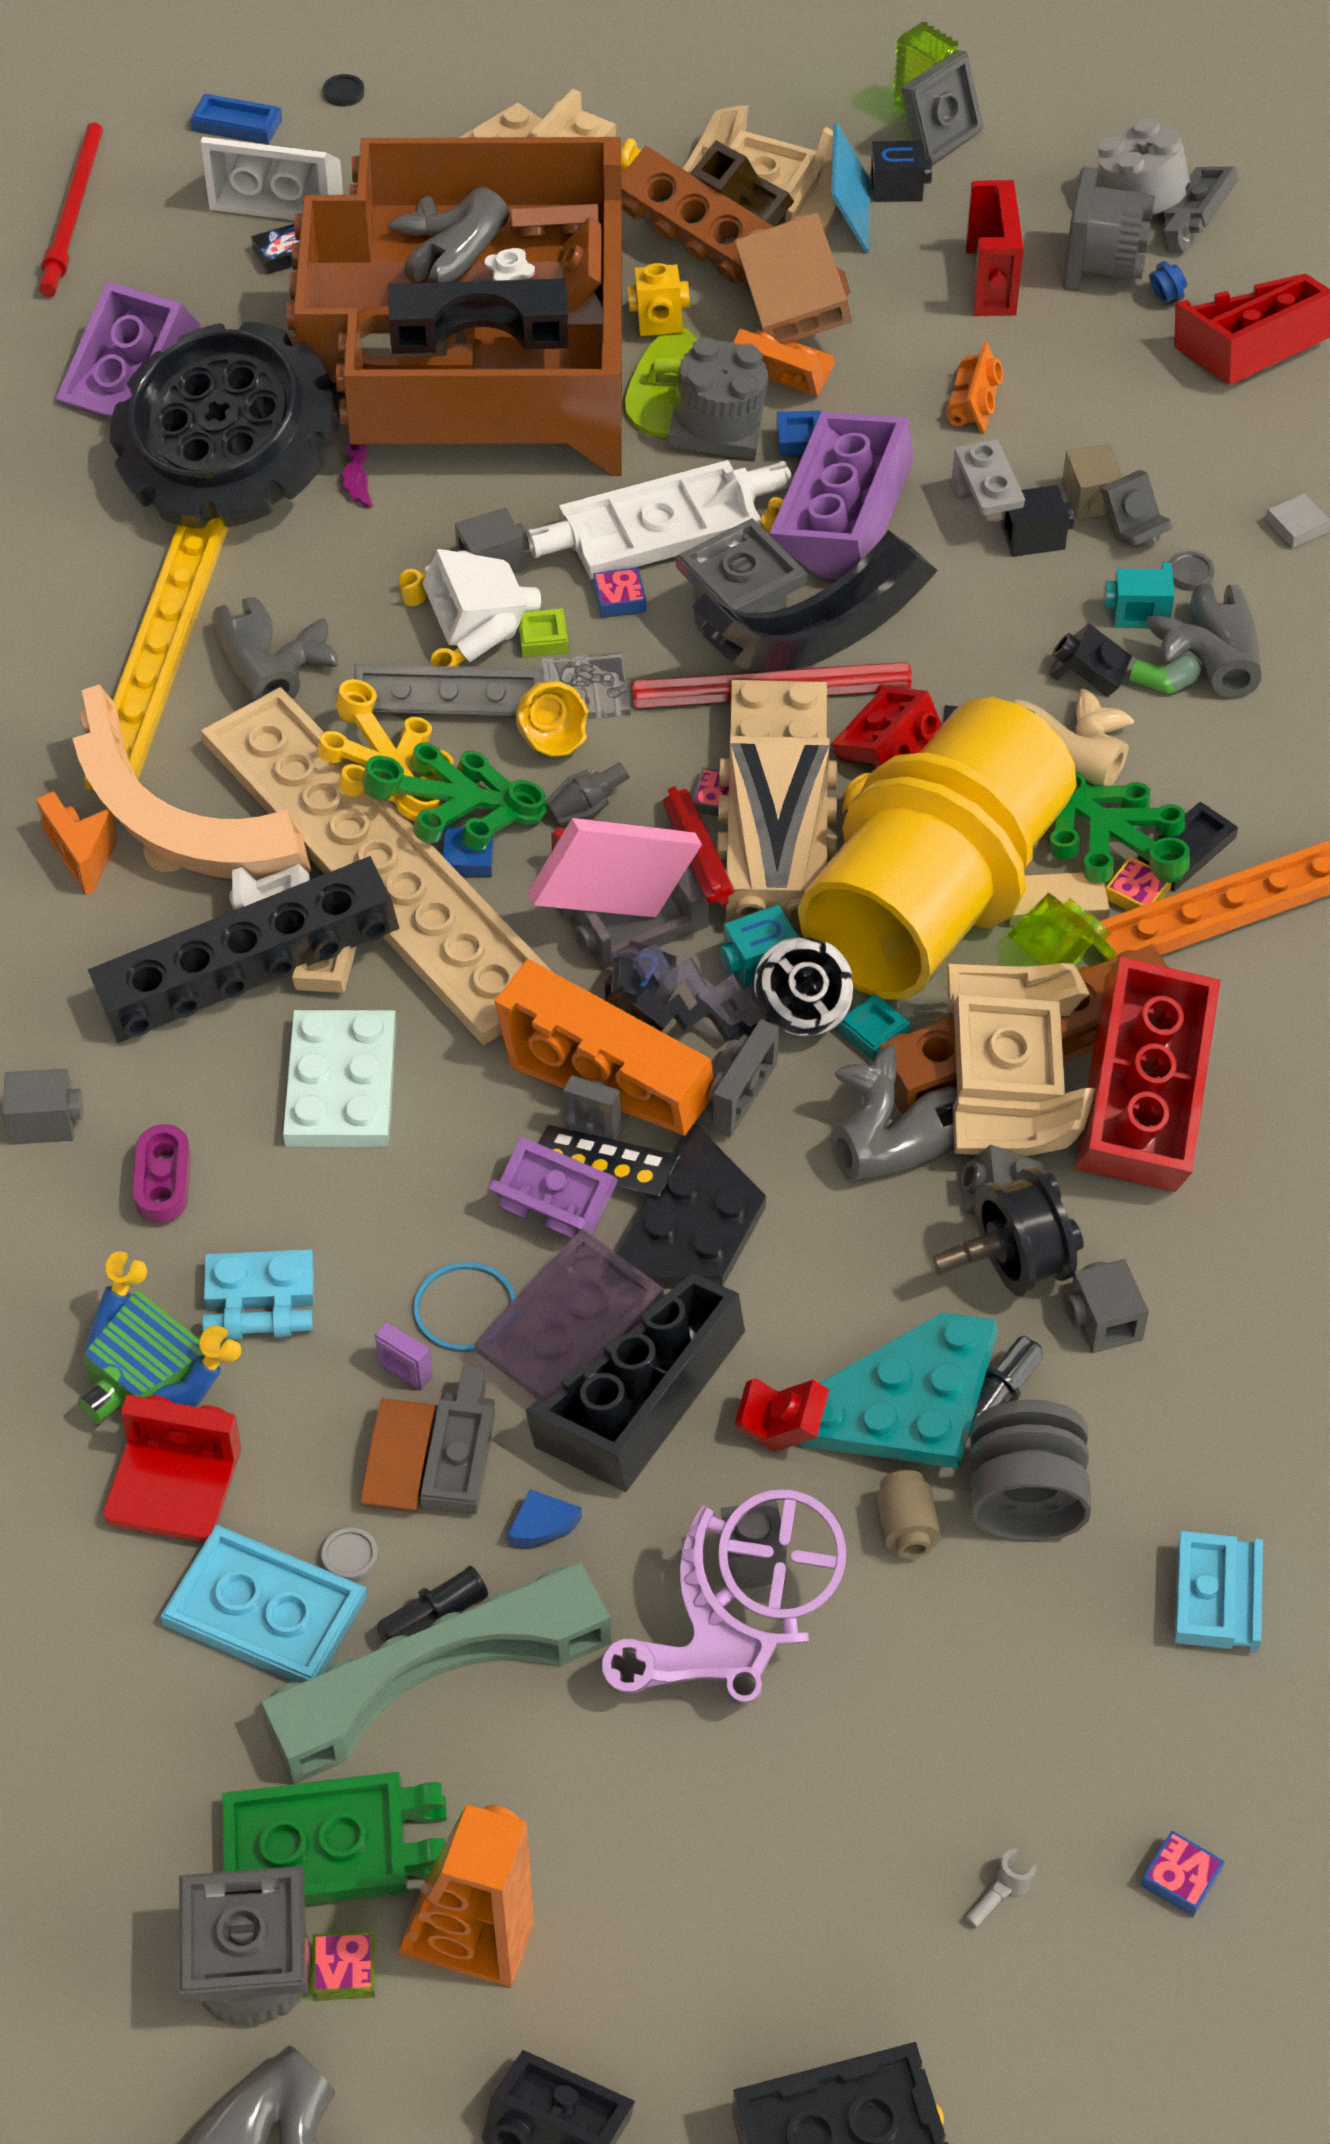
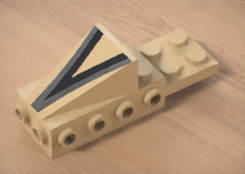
[717,680,837,928]

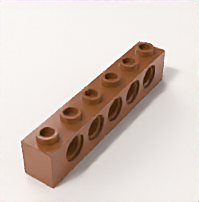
[622,145,850,297]
[880,944,1168,1115]

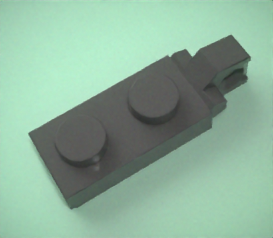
[1163,166,1238,253]
[420,1365,495,1514]

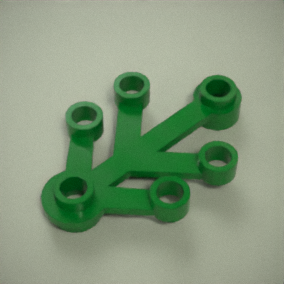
[361,743,547,851]
[1050,771,1190,883]

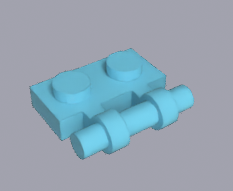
[203,1249,314,1340]

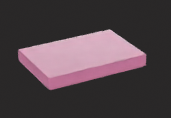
[527,818,702,918]

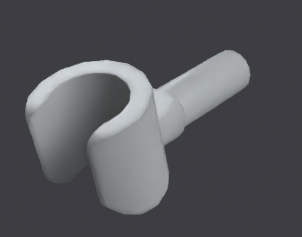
[965,1848,1037,1928]

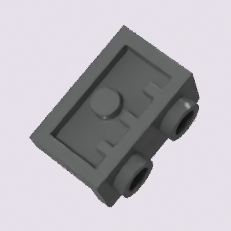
[695,1019,779,1138]

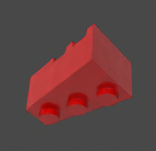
[1174,273,1330,385]

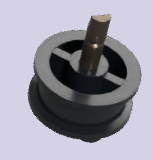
[933,1167,1084,1296]

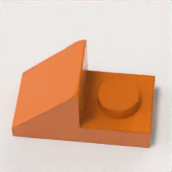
[36,791,117,895]

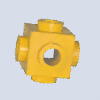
[627,263,690,336]

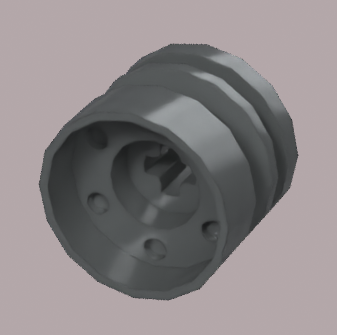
[970,1400,1091,1542]

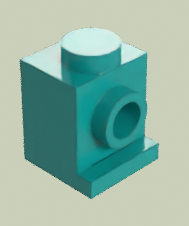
[1104,562,1175,628]

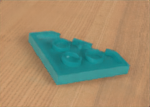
[799,1312,998,1469]

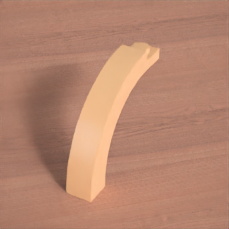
[72,684,311,880]

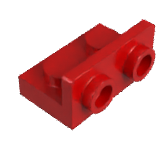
[831,686,942,768]

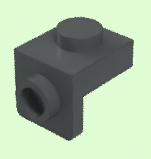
[959,1144,1043,1215]

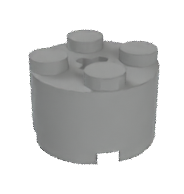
[1098,117,1191,214]

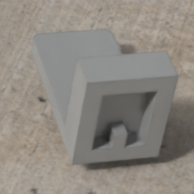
[951,439,1025,515]

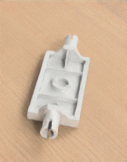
[526,460,792,580]

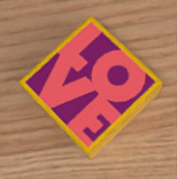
[1106,856,1172,911]

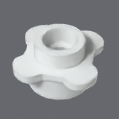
[485,248,535,281]

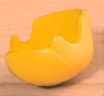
[516,680,589,757]

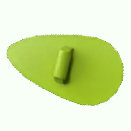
[625,327,697,438]

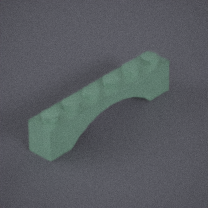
[261,1562,611,1784]

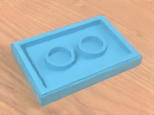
[160,1524,368,1683]

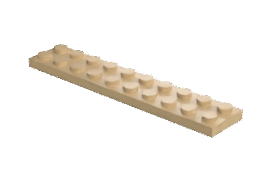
[201,687,554,1046]

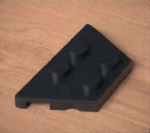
[604,1124,766,1290]

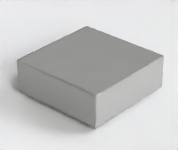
[1265,493,1330,548]

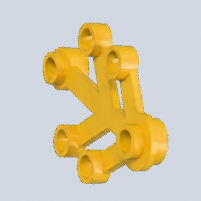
[317,679,454,822]

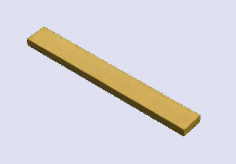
[84,518,229,791]

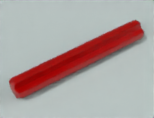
[662,786,734,906]

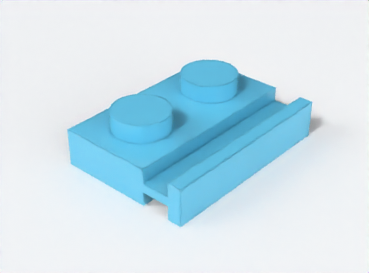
[1174,1531,1263,1652]

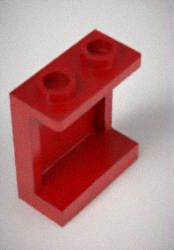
[965,180,1024,316]

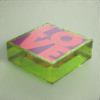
[312,1931,375,2001]

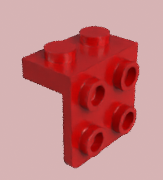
[104,1395,242,1543]

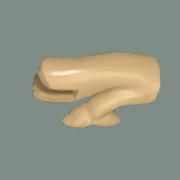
[1012,689,1134,786]

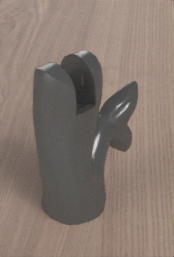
[387,187,509,283]
[1146,584,1262,698]
[212,597,338,701]
[831,1044,958,1180]
[187,2045,335,2144]

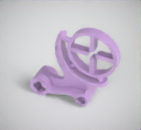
[602,1489,846,1704]

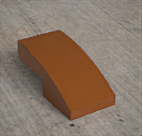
[361,1398,437,1513]

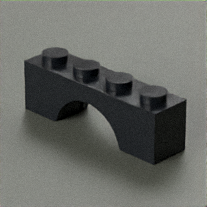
[389,278,569,354]

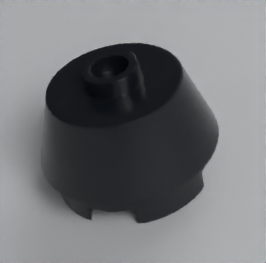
[754,937,853,1036]

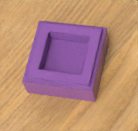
[375,1321,433,1390]

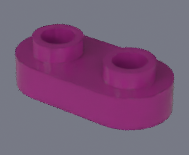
[132,1124,191,1223]

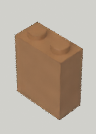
[735,212,852,344]

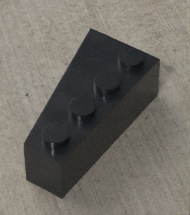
[525,1273,745,1492]

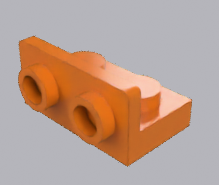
[733,329,835,397]

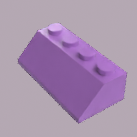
[769,412,914,580]

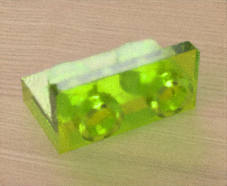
[1007,892,1117,966]

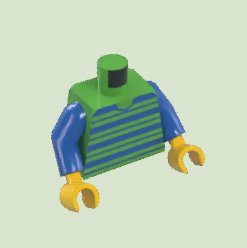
[78,1251,241,1424]

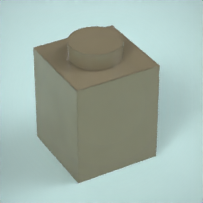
[1062,444,1123,520]

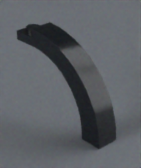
[692,530,938,672]

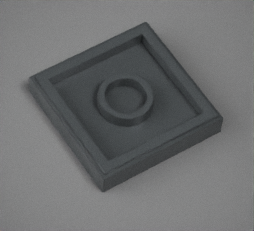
[901,50,984,164]

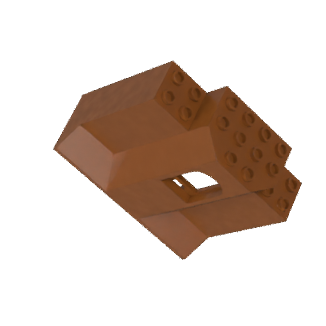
[287,137,622,476]

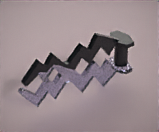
[607,943,771,1042]

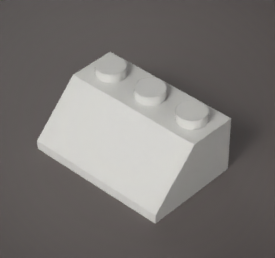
[200,137,343,221]

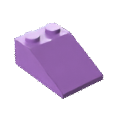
[56,281,201,419]

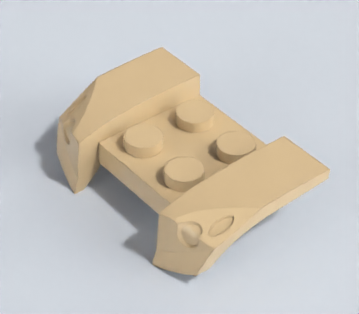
[682,105,840,235]
[946,963,1095,1156]

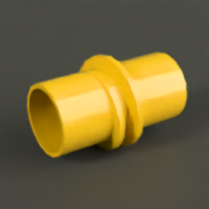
[798,697,1076,999]

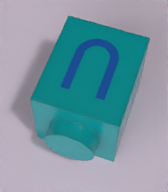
[719,904,798,991]

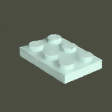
[283,1010,397,1147]

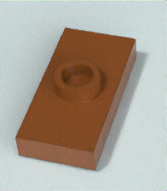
[561,217,602,309]

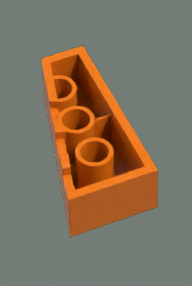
[494,959,714,1136]
[397,1804,535,1988]

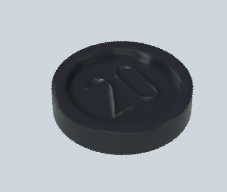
[323,74,365,107]

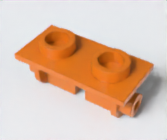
[946,341,1003,434]

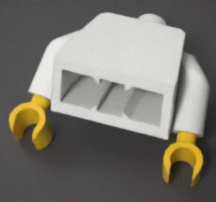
[399,549,541,667]

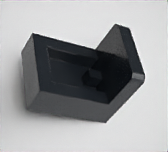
[1049,623,1132,696]

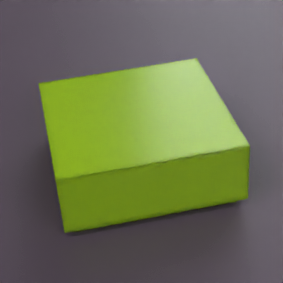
[518,608,569,658]

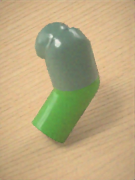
[1129,654,1201,694]

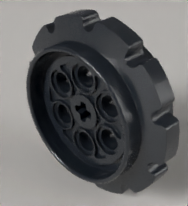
[110,322,339,529]

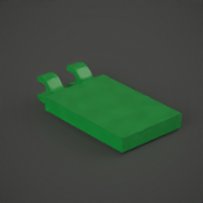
[222,1772,447,1905]

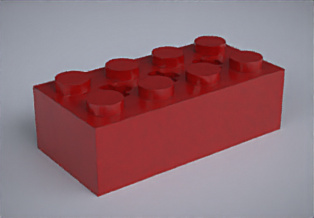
[1074,956,1221,1192]

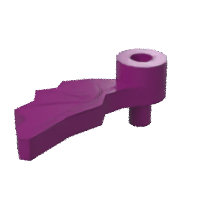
[342,440,373,508]

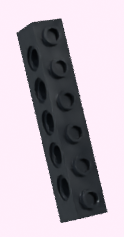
[87,856,400,1043]

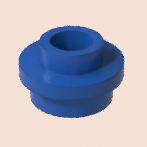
[1149,261,1187,304]

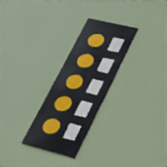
[538,1125,680,1195]

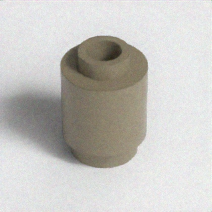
[876,1470,941,1559]

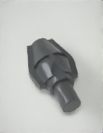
[545,762,630,826]

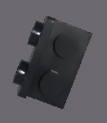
[482,2050,635,2144]

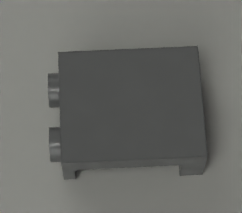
[556,828,709,970]

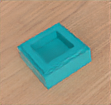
[838,993,910,1060]

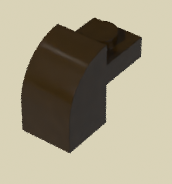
[690,140,794,227]

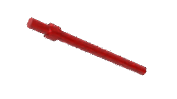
[39,122,103,297]

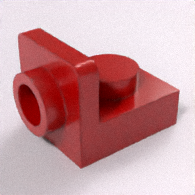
[735,1378,830,1452]

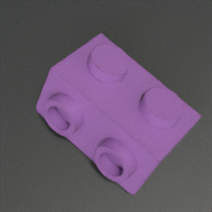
[487,1136,618,1239]

